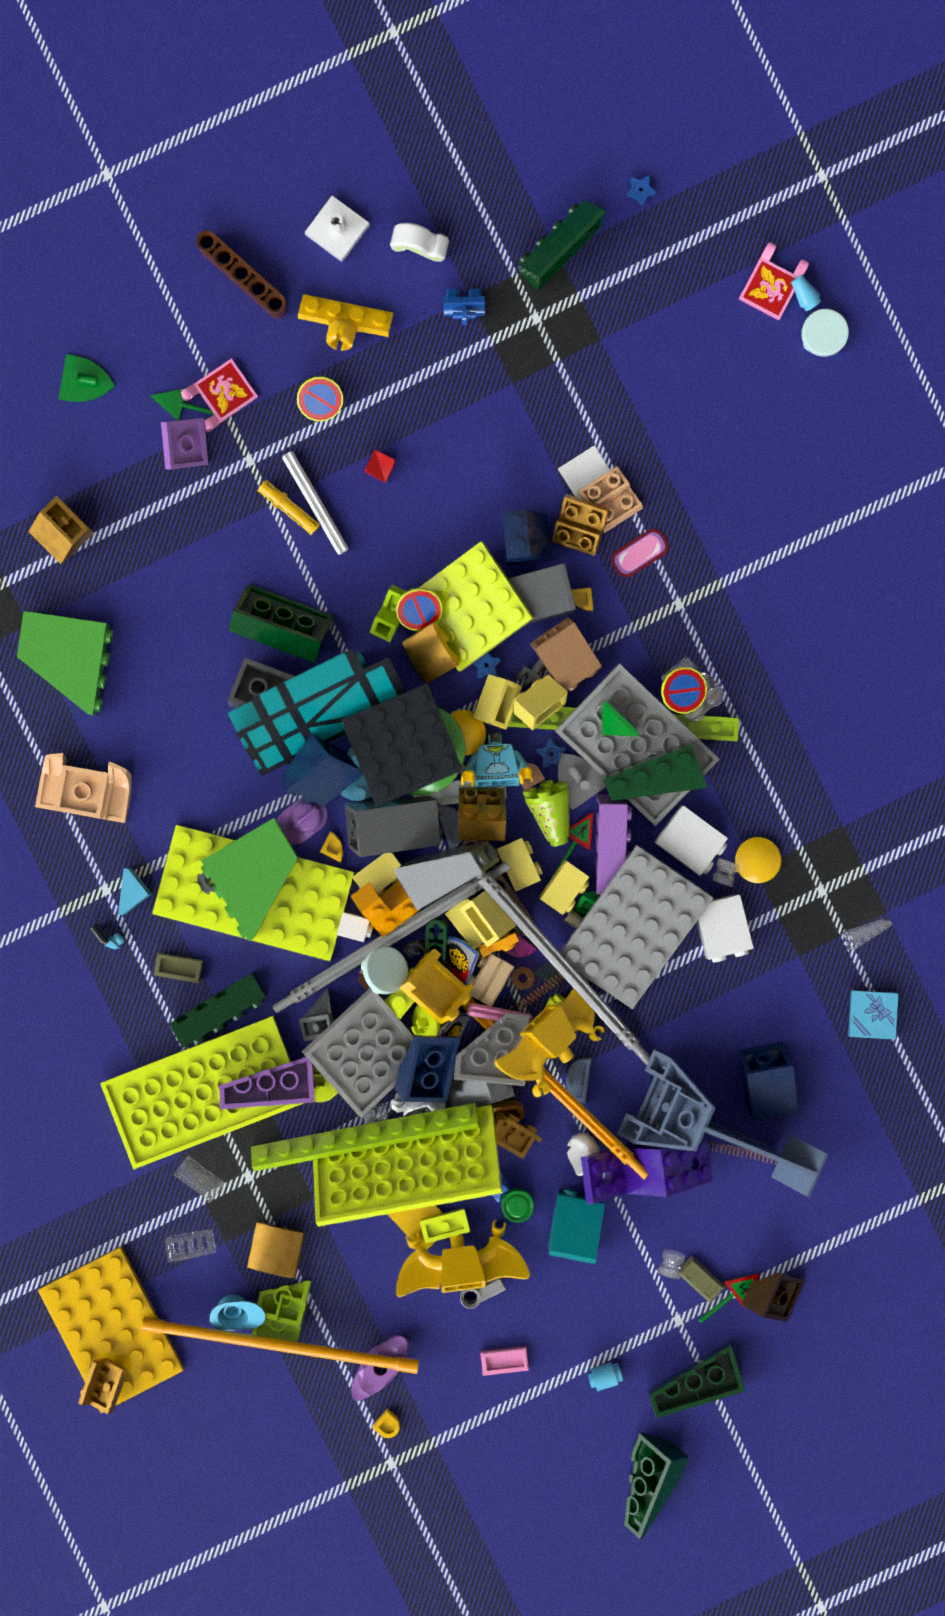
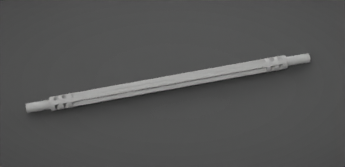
[272,861,511,1013]
[476,872,651,1065]

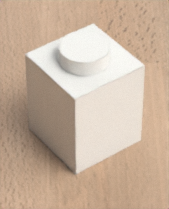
[337,911,373,942]

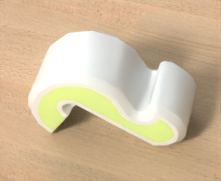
[390,223,449,261]

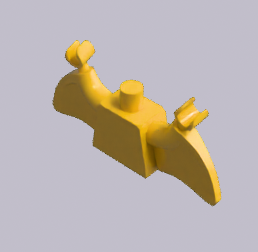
[495,978,604,1097]
[396,1219,530,1297]

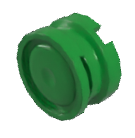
[501,1187,534,1223]

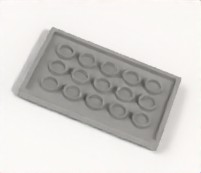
[555,664,720,826]
[560,844,713,1009]

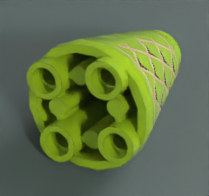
[523,780,570,846]

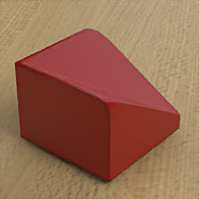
[365,450,396,483]

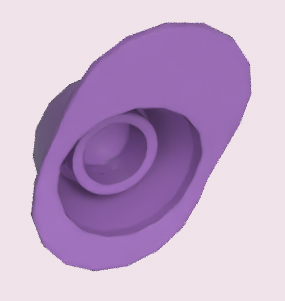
[277,798,327,844]

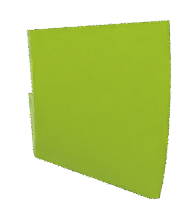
[251,1281,311,1342]

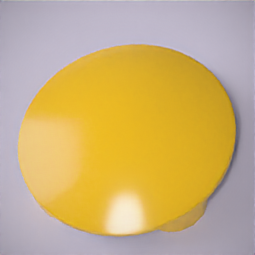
[451,710,486,755]
[735,837,781,883]

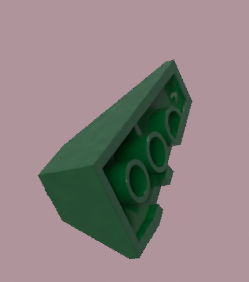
[624,1433,689,1539]

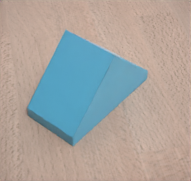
[118,868,152,915]

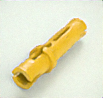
[258,480,320,535]

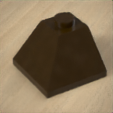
[742,1272,805,1322]

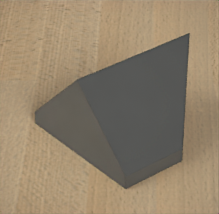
[299,988,336,1041]

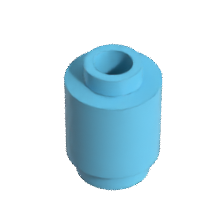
[587,1362,623,1391]

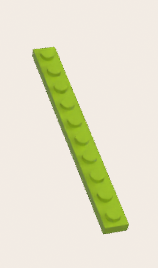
[507,707,739,742]
[251,1103,479,1171]

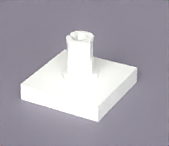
[305,196,369,262]

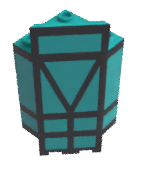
[228,648,406,777]

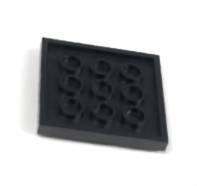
[341,684,464,807]

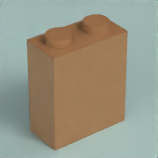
[530,617,602,691]

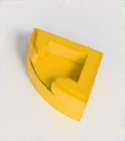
[571,587,593,611]
[320,831,343,862]

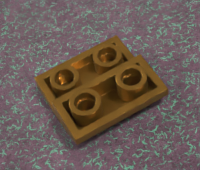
[551,494,610,556]
[402,621,461,684]
[247,1221,305,1278]

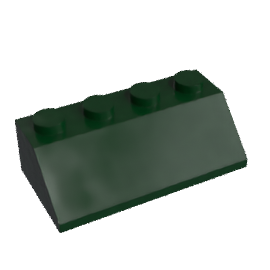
[518,200,606,291]
[229,584,334,663]

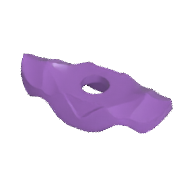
[351,1335,410,1401]

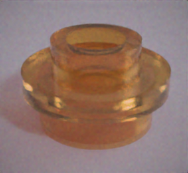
[511,967,534,990]

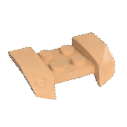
[35,753,131,823]

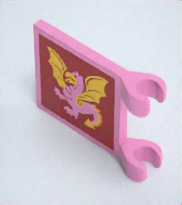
[739,242,809,320]
[181,358,258,432]

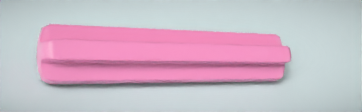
[467,1003,532,1023]

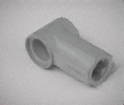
[460,1278,506,1309]

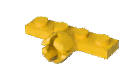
[298,294,393,351]

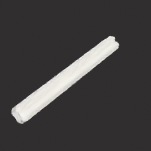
[283,451,348,555]

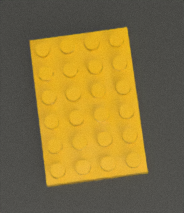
[38,1246,184,1413]

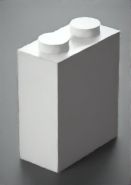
[654,805,728,876]
[697,894,754,963]

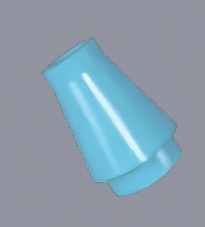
[791,274,821,311]

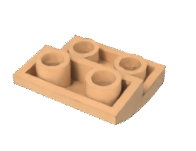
[579,466,643,533]

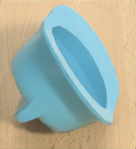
[210,1295,265,1331]

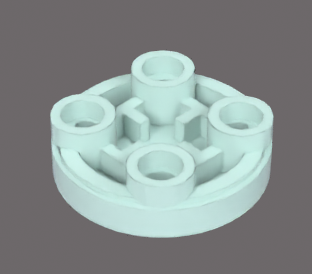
[801,309,849,357]
[361,947,408,994]

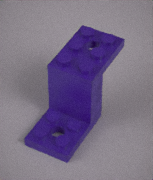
[581,1135,713,1204]

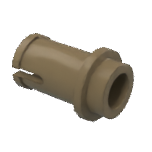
[564,909,584,928]

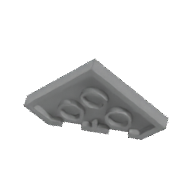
[454,1013,530,1086]

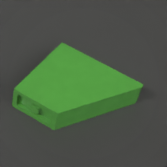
[17,611,113,716]
[201,818,299,941]

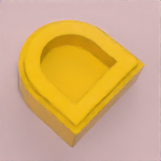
[372,1408,400,1438]

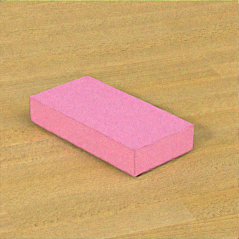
[480,1345,529,1376]

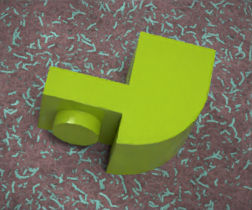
[370,584,407,642]

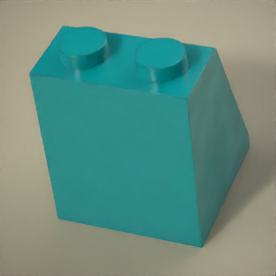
[547,1189,605,1264]

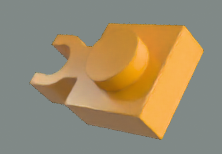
[478,929,519,957]

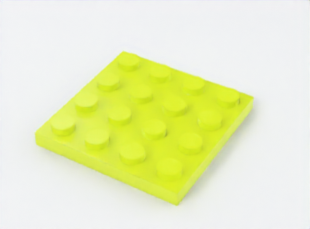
[419,541,534,671]

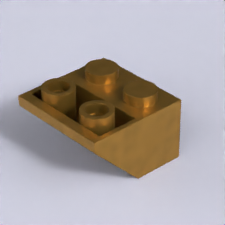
[28,496,94,565]
[458,788,506,841]

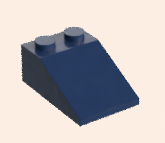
[395,1035,460,1102]

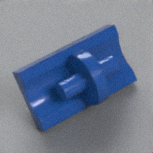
[443,288,485,326]

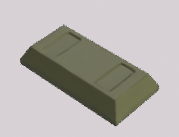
[154,953,203,983]
[676,1255,726,1303]

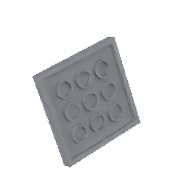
[302,988,415,1118]

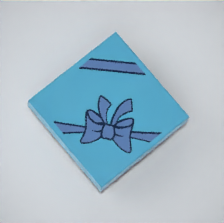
[848,990,898,1040]

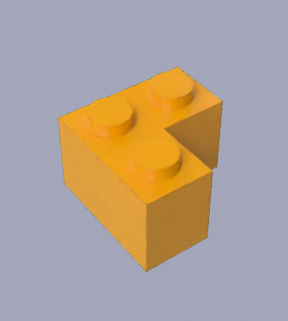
[351,881,420,938]

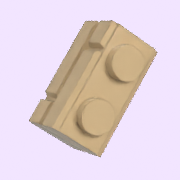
[468,953,514,1007]

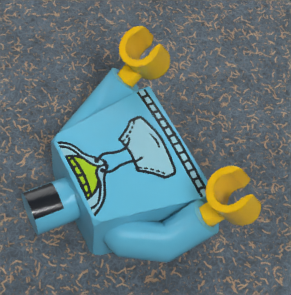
[461,733,534,788]

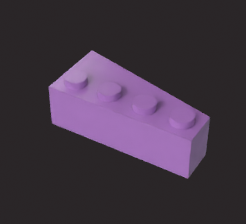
[595,793,632,894]
[219,1057,316,1109]

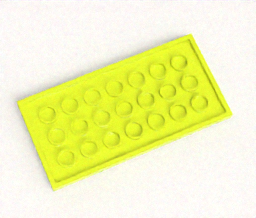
[152,825,355,961]
[100,1016,304,1170]
[313,1105,502,1226]

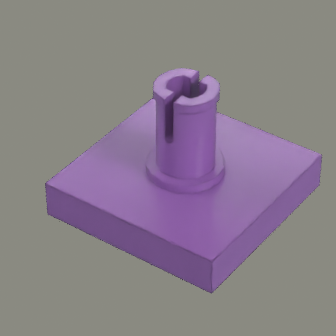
[161,418,208,469]

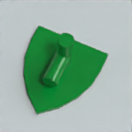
[58,354,115,402]

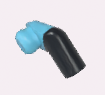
[90,924,124,950]

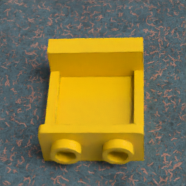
[399,949,475,1025]

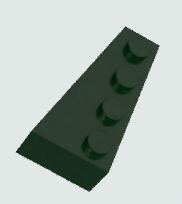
[602,742,708,801]
[168,971,268,1048]
[648,1342,745,1418]

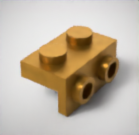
[494,1112,542,1159]
[79,1358,128,1414]

